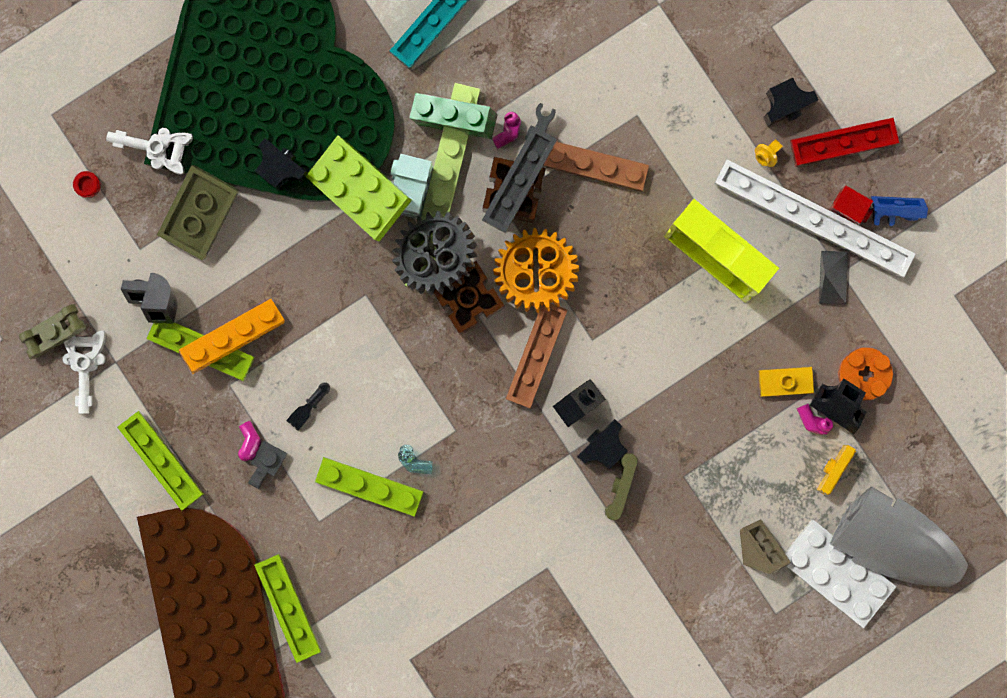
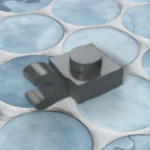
[524,103,556,140]
[248,441,288,489]

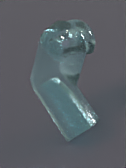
[398,445,433,474]

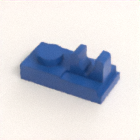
[871,196,928,226]

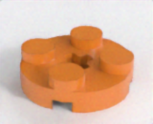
[838,347,893,400]

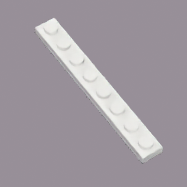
[714,160,915,278]

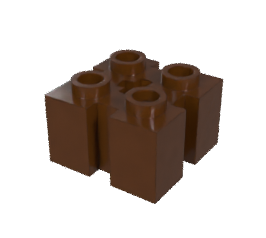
[482,157,546,223]
[433,261,505,336]

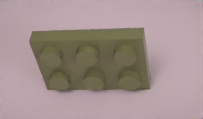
[157,165,240,260]

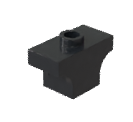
[763,78,819,127]
[255,138,307,191]
[810,378,867,434]
[553,379,606,427]
[576,419,628,470]

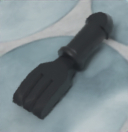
[286,382,330,431]

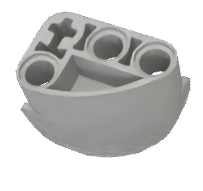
[830,487,968,587]

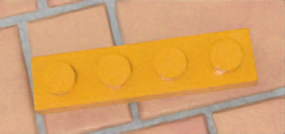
[179,299,285,375]

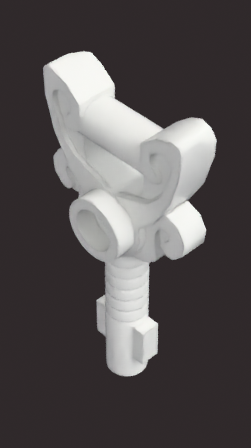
[106,128,193,175]
[63,331,106,414]

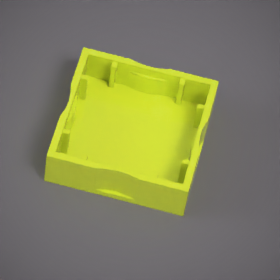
[664,199,779,303]

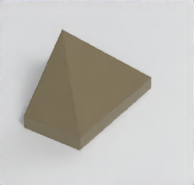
[740,519,791,574]

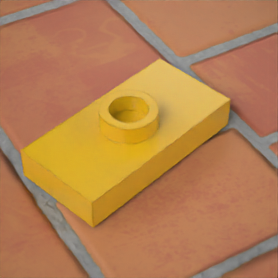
[758,367,814,397]
[816,445,856,495]

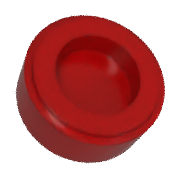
[73,171,101,198]

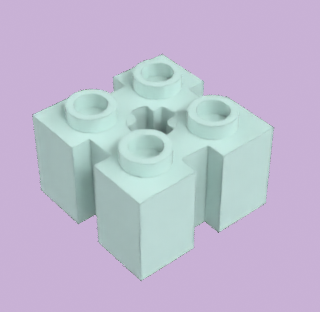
[391,154,433,219]

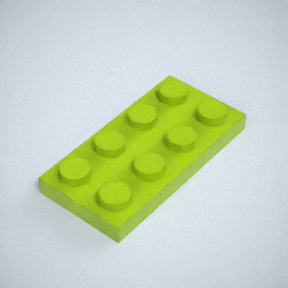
[306,135,412,242]

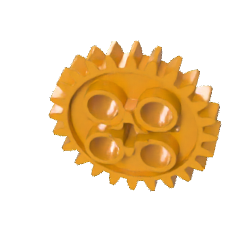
[493,228,579,313]

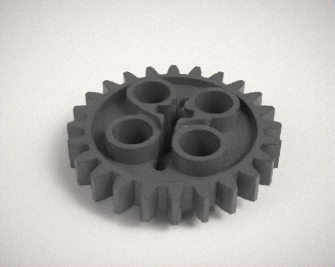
[392,211,478,296]

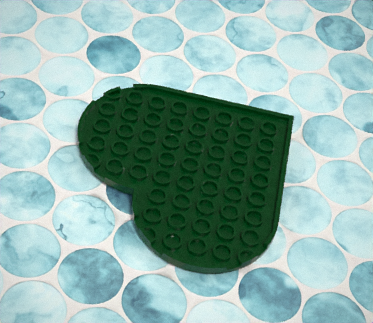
[144,0,395,202]

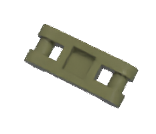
[19,304,86,360]
[605,453,638,520]

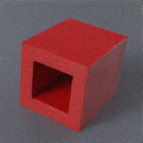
[829,185,873,225]

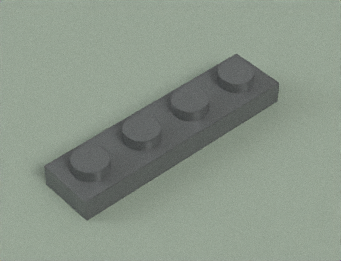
[482,127,557,234]

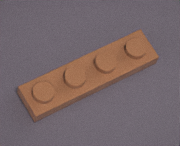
[543,142,649,192]
[506,303,568,408]

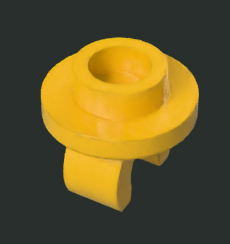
[755,139,783,167]

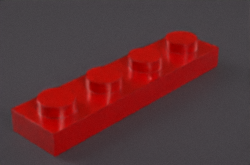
[790,117,899,167]

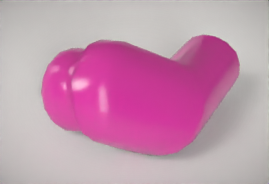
[492,112,521,150]
[796,403,833,435]
[238,421,261,462]

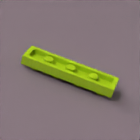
[146,322,255,381]
[117,411,204,511]
[315,457,424,517]
[254,554,322,663]

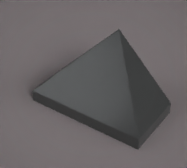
[819,251,848,305]

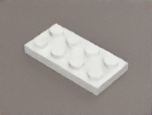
[785,520,896,628]

